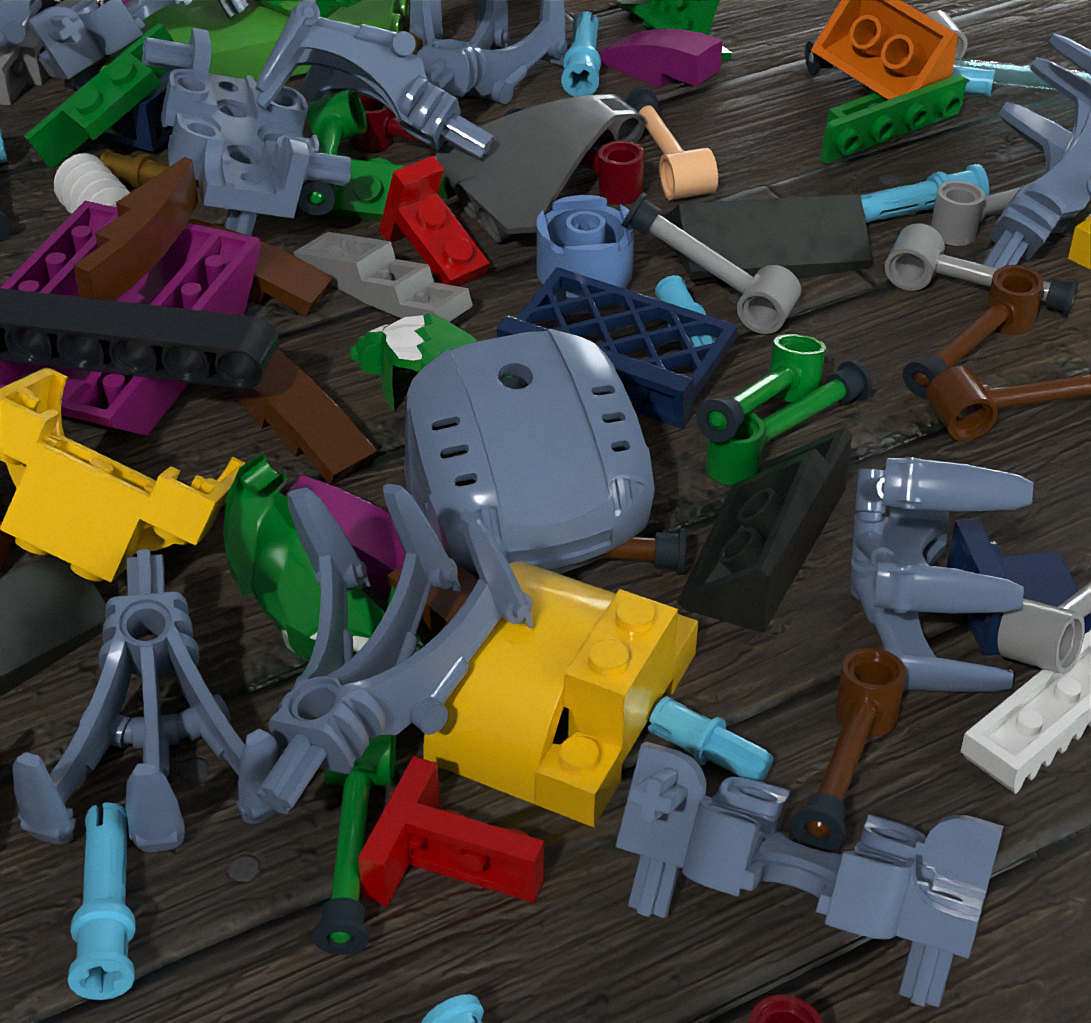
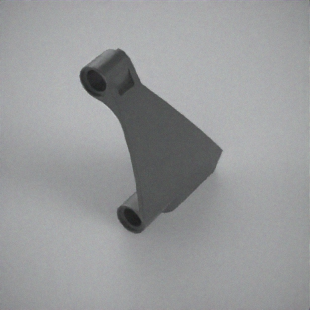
[435,94,648,243]

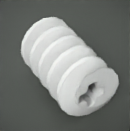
[54,153,131,214]

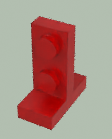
[379,155,490,287]
[358,756,544,907]

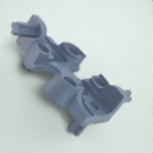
[27,0,249,90]
[142,28,352,236]
[616,741,1004,1007]

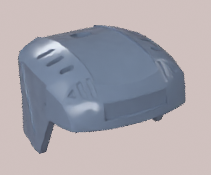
[404,329,655,574]

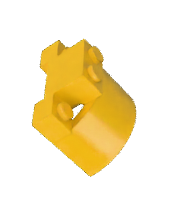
[0,368,245,583]
[423,561,698,828]

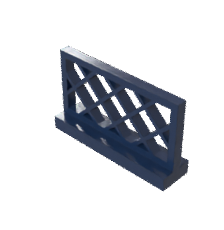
[496,267,738,429]

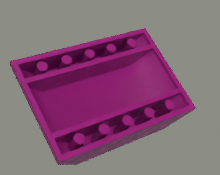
[0,201,261,436]

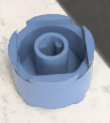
[536,195,635,302]

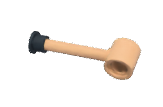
[625,88,718,200]

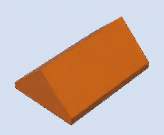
[811,0,958,100]

